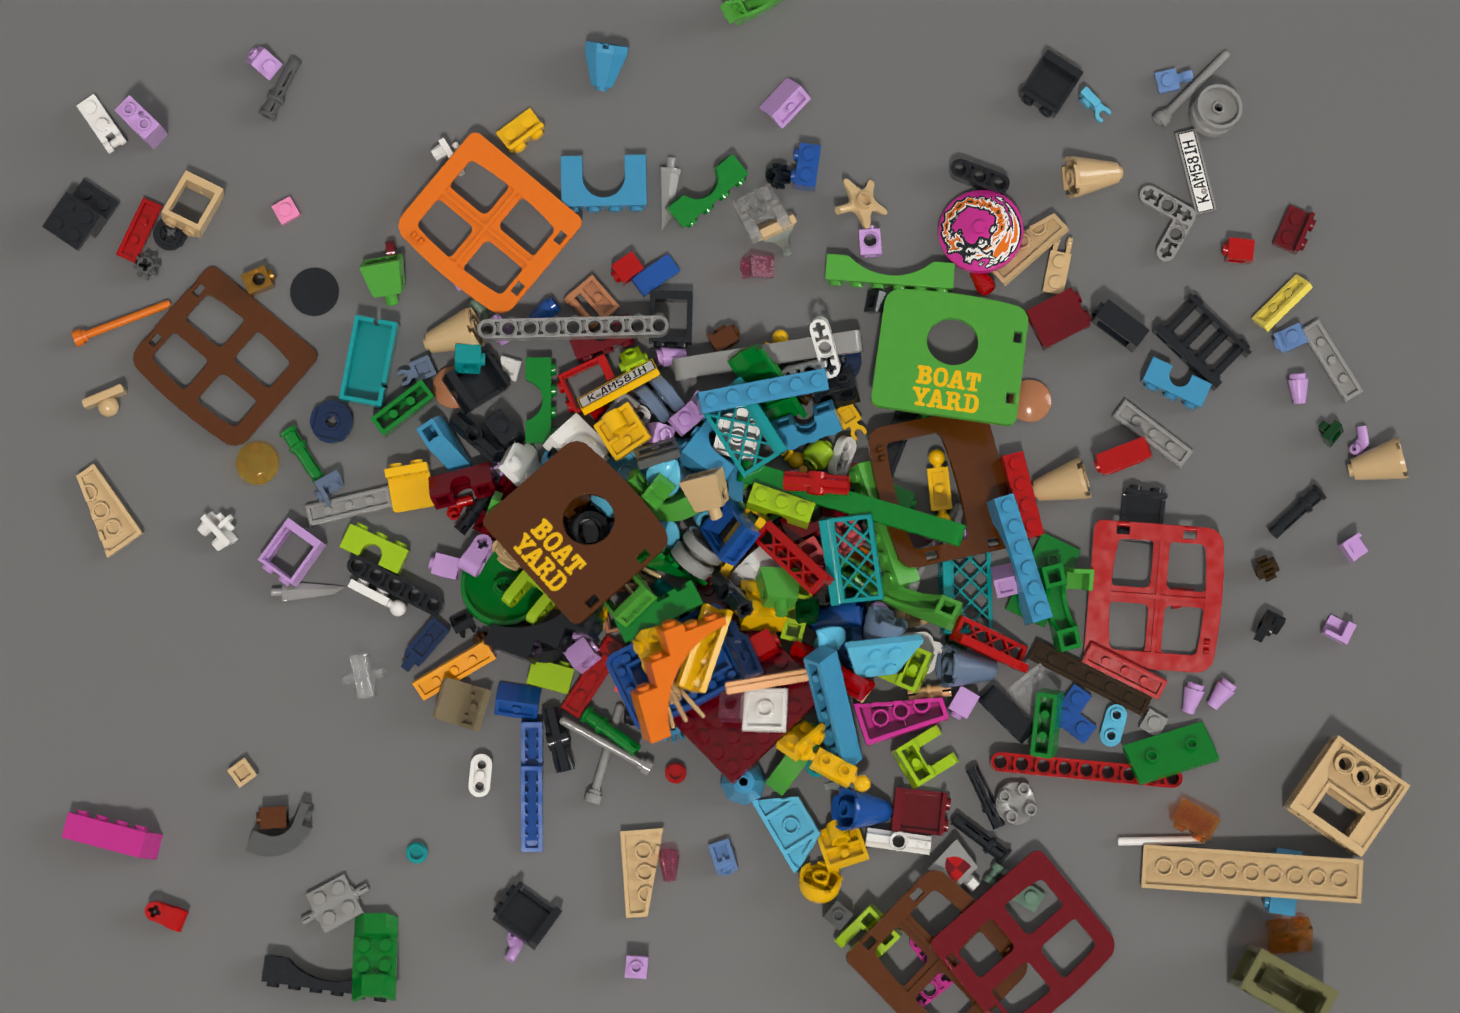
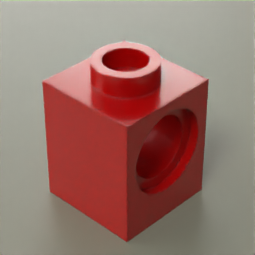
[1222,237,1255,264]
[610,251,644,286]
[749,628,781,663]

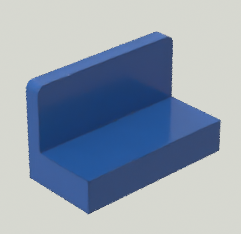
[494,682,542,721]

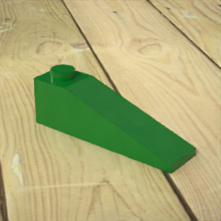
[636,546,708,586]

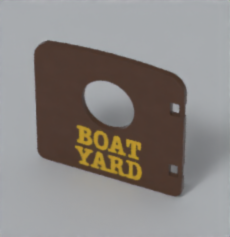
[483,441,668,625]

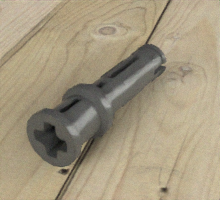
[258,58,301,121]

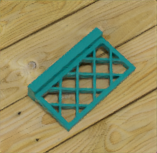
[704,376,788,478]
[819,513,884,606]
[938,552,993,635]

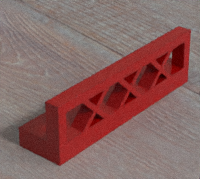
[755,520,835,596]
[949,615,1030,673]
[790,640,876,701]

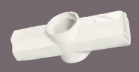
[865,827,932,855]

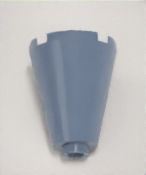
[862,605,908,640]
[936,644,998,688]

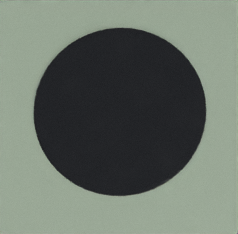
[290,268,339,316]

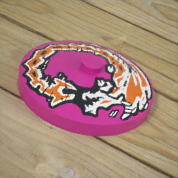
[938,190,1024,274]

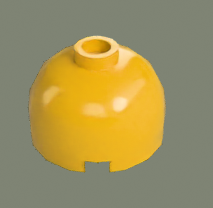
[798,861,842,903]

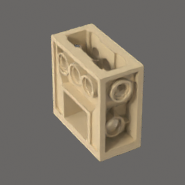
[1282,735,1410,857]

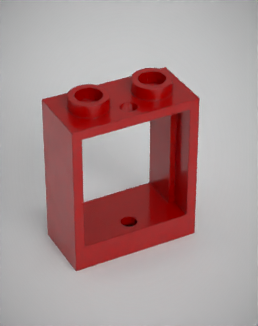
[556,354,615,415]
[1093,436,1153,476]

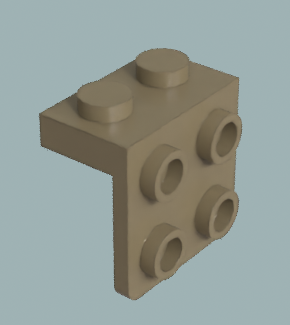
[433,677,492,732]

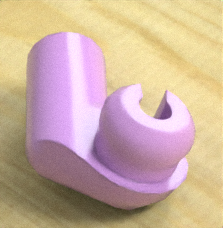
[504,932,523,963]

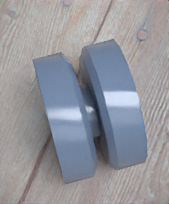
[633,375,685,424]

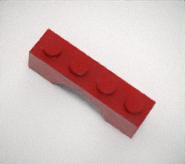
[999,451,1044,539]

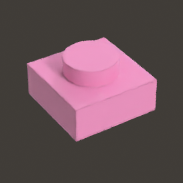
[271,196,301,226]

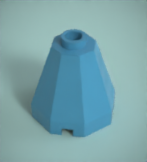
[585,41,629,91]
[720,764,766,805]

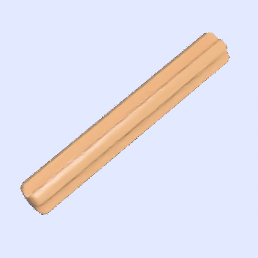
[725,668,808,694]

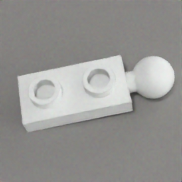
[347,578,407,616]

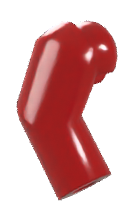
[447,494,474,520]

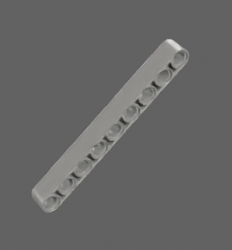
[477,315,669,341]
[672,330,863,381]

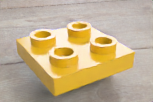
[593,402,652,462]
[817,820,869,873]

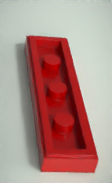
[561,635,625,719]
[1081,642,1168,700]

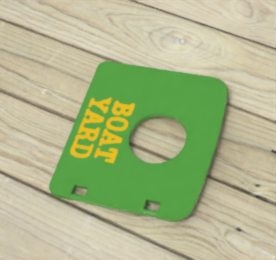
[871,289,1028,426]

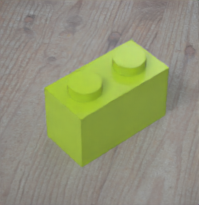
[526,661,575,695]

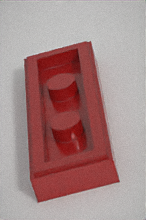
[116,197,163,264]

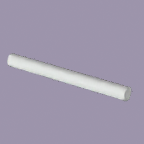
[1117,836,1205,846]

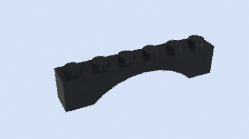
[261,954,387,1003]

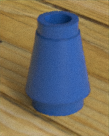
[528,297,561,318]

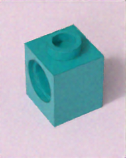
[454,344,485,374]

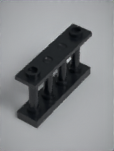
[1152,293,1252,391]

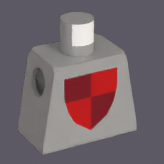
[927,839,981,892]

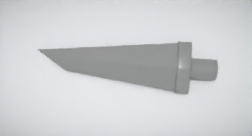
[660,157,681,230]
[271,583,347,602]

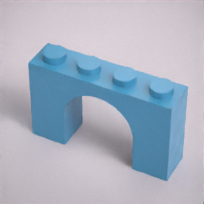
[561,154,647,213]
[678,408,736,481]

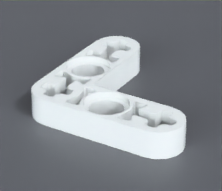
[782,316,841,379]

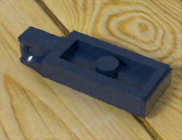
[401,617,451,672]
[724,621,763,680]

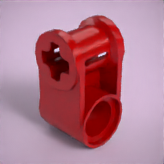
[145,900,189,932]

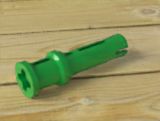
[279,425,325,484]
[580,706,641,756]

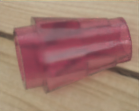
[658,849,680,882]

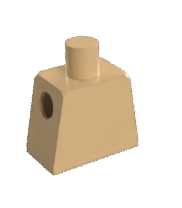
[679,466,729,521]

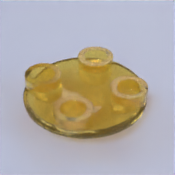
[236,442,279,485]

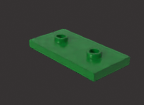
[1005,533,1081,628]
[1122,721,1219,786]

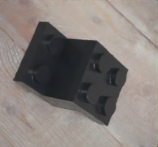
[42,179,120,251]

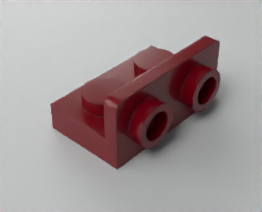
[1272,205,1316,255]

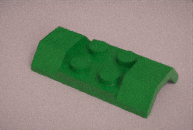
[727,343,807,425]
[352,913,398,1002]

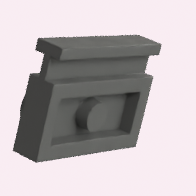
[634,437,681,470]

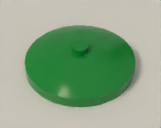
[460,552,543,627]

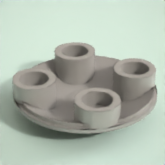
[996,782,1037,825]

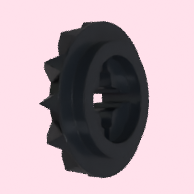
[153,219,187,251]

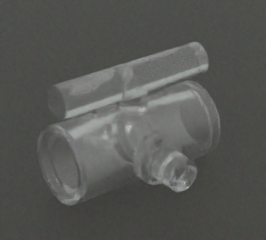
[342,654,385,700]

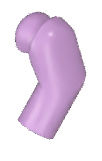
[1349,426,1370,456]

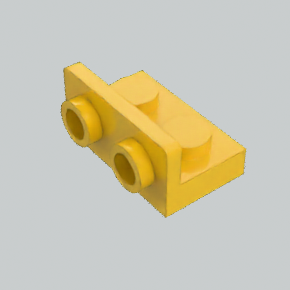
[496,108,545,154]
[776,719,826,761]

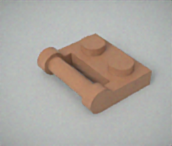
[564,275,620,332]

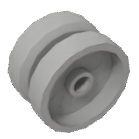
[1189,84,1243,138]
[671,526,722,580]

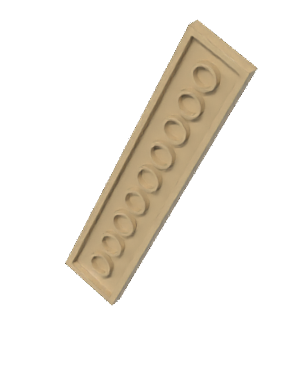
[1141,844,1363,904]

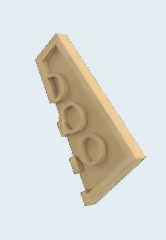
[992,213,1069,286]
[76,464,144,558]
[620,828,663,918]

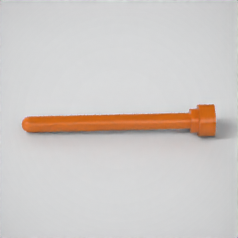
[71,300,171,347]

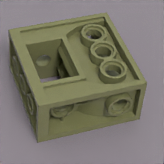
[1227,945,1339,1013]

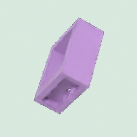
[115,95,168,149]
[258,518,327,587]

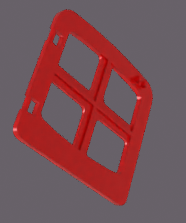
[1083,519,1224,673]

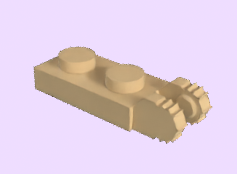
[1042,237,1073,295]

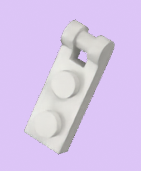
[76,94,127,154]

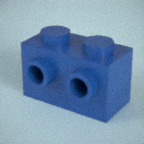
[790,143,821,192]

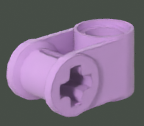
[457,534,492,578]

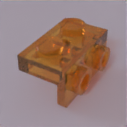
[1170,798,1221,843]
[1266,917,1313,954]

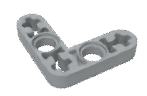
[1139,186,1196,263]

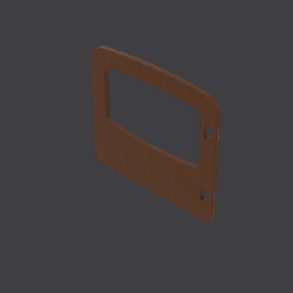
[867,416,1009,568]

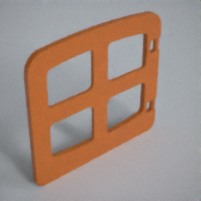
[398,132,582,314]

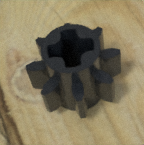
[765,163,791,189]

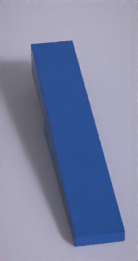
[521,720,543,852]

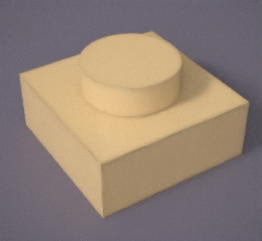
[227,758,258,788]

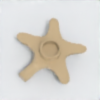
[835,179,888,229]

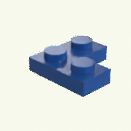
[1060,684,1097,744]

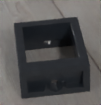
[649,290,693,348]
[1091,299,1150,352]

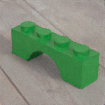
[665,154,749,229]
[525,357,556,445]
[1037,563,1082,652]

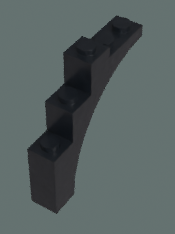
[483,595,604,665]

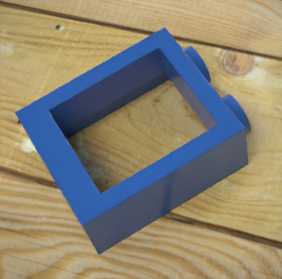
[699,499,761,566]

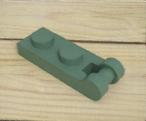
[983,862,1046,913]

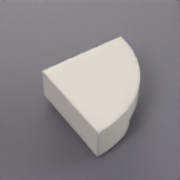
[500,356,522,382]

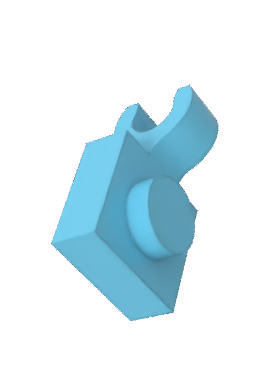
[1078,86,1111,124]

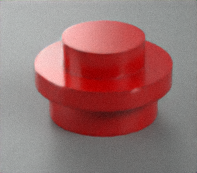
[665,762,686,784]

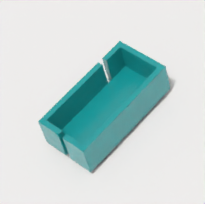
[339,315,400,409]

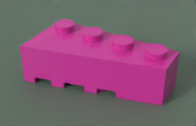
[853,698,949,747]
[62,809,163,860]

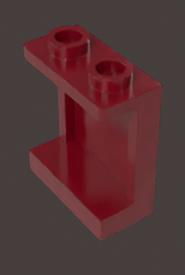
[1025,288,1092,351]
[890,787,951,836]

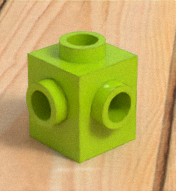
[618,346,649,374]

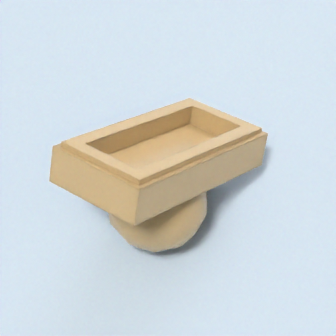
[82,384,128,417]

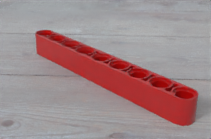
[989,752,1183,788]

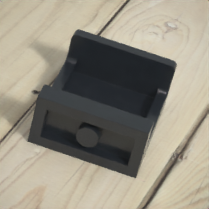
[1019,50,1084,118]
[442,349,511,415]
[1118,485,1168,545]
[492,881,562,950]

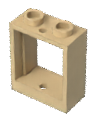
[161,171,225,239]

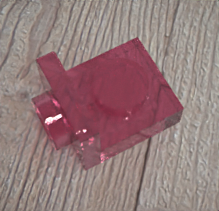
[740,255,775,279]

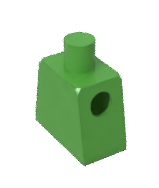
[359,253,405,306]
[755,566,800,617]

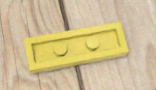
[1252,274,1313,332]

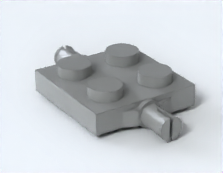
[300,874,370,933]

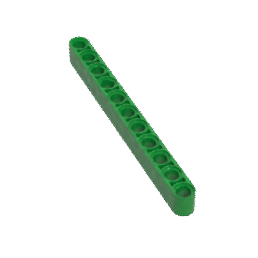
[736,460,966,547]

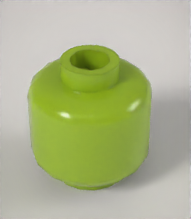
[803,439,834,471]

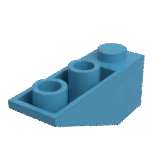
[416,415,474,472]

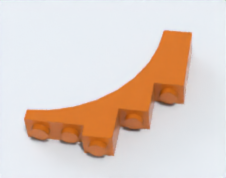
[630,612,727,744]

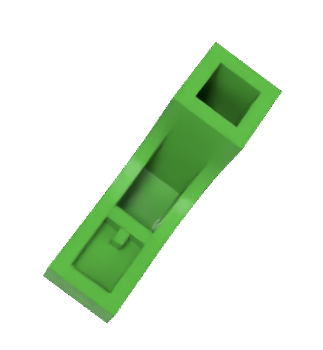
[720,0,784,26]
[626,468,697,522]
[765,722,822,796]

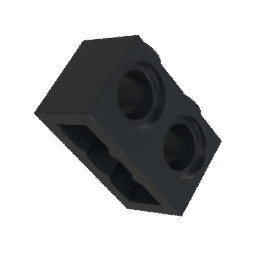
[814,370,861,408]

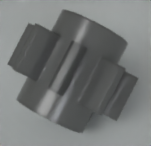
[133,252,161,280]

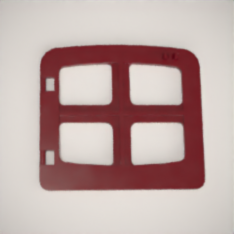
[930,850,1115,1013]

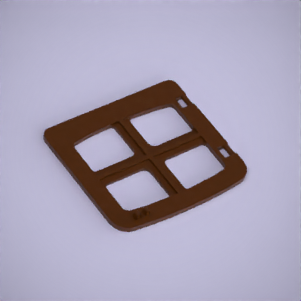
[133,267,318,446]
[846,870,1028,1013]

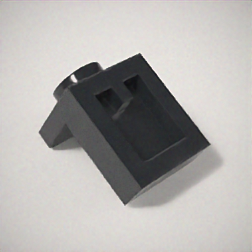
[1254,609,1286,642]

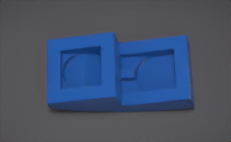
[631,254,680,297]

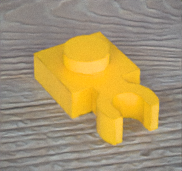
[837,404,867,441]

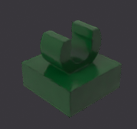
[1318,420,1344,448]
[795,597,819,625]

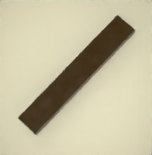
[1027,639,1152,717]

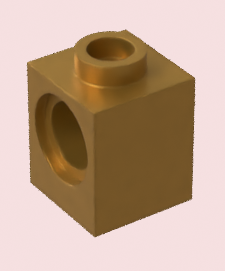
[241,265,276,297]

